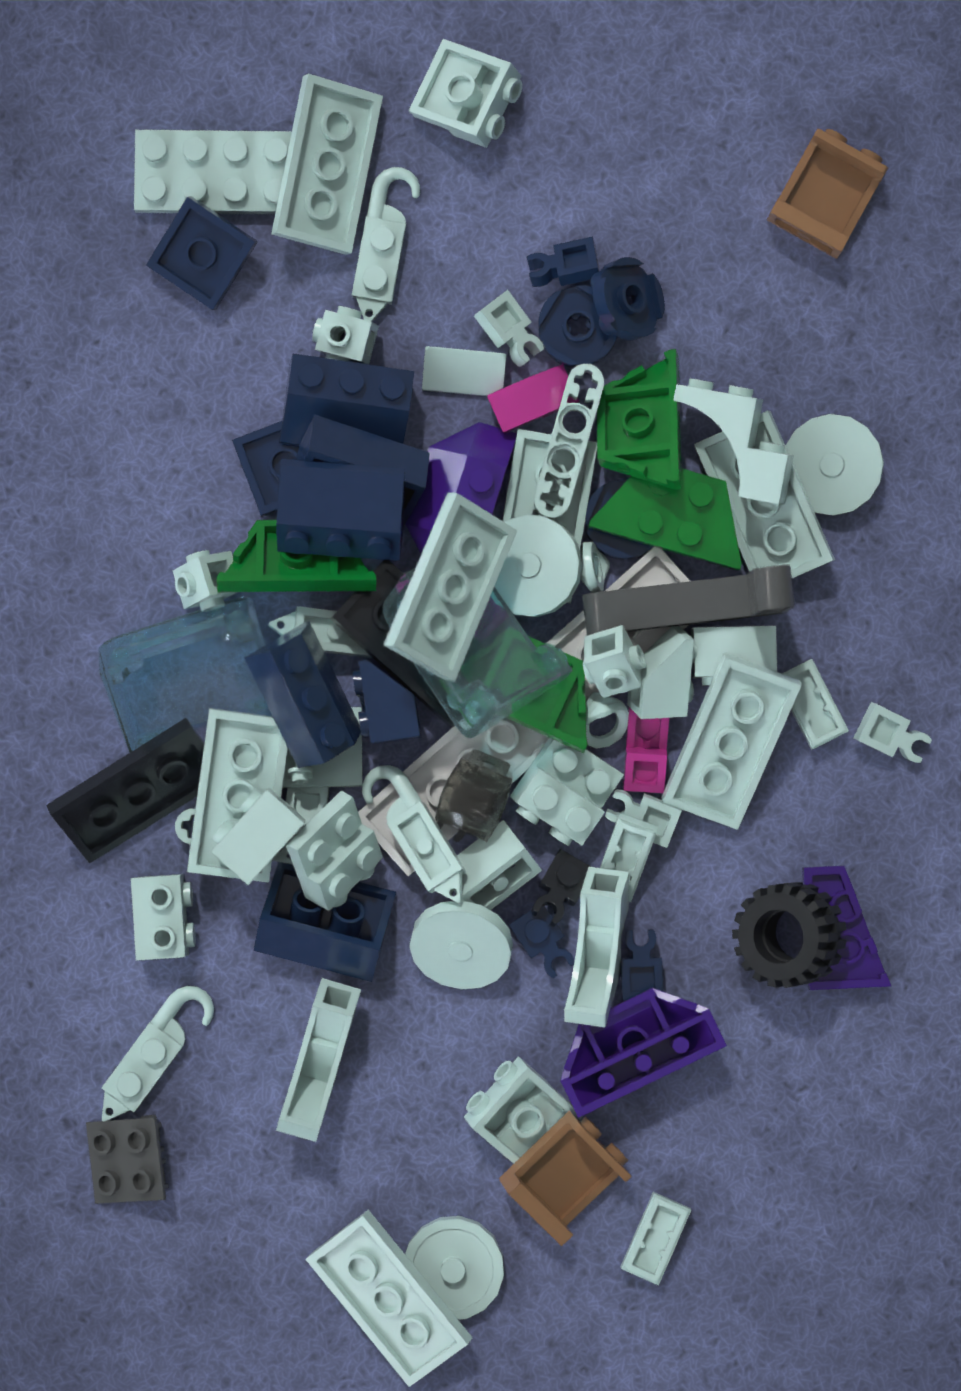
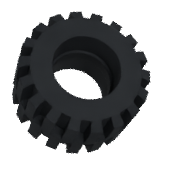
[732,882,847,988]

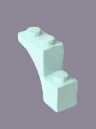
[673,378,794,504]
[564,867,629,1027]
[276,978,361,1142]

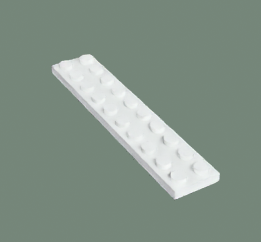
[358,547,690,876]

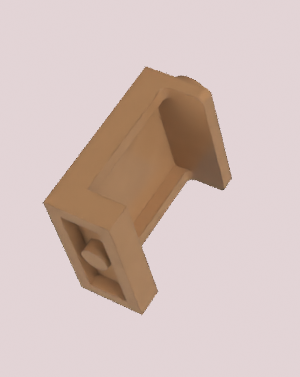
[767,129,888,259]
[498,1110,632,1246]

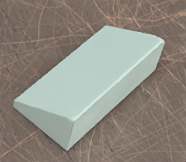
[422,346,506,396]

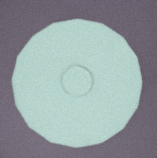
[786,414,884,516]
[490,514,583,617]
[409,901,513,989]
[405,1216,504,1320]

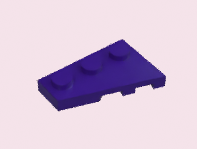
[802,865,891,990]

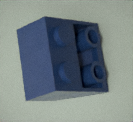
[352,660,421,745]

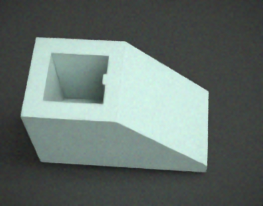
[627,626,697,719]

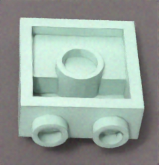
[409,39,522,148]
[510,738,624,846]
[286,791,383,911]
[464,1056,583,1164]

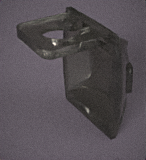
[435,749,512,842]

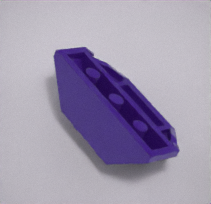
[405,422,517,555]
[560,988,727,1118]

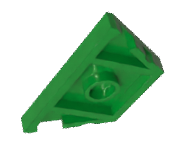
[597,349,682,490]
[588,468,742,571]
[217,520,376,592]
[441,628,587,753]

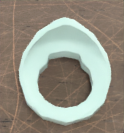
[580,542,610,593]
[586,692,629,748]

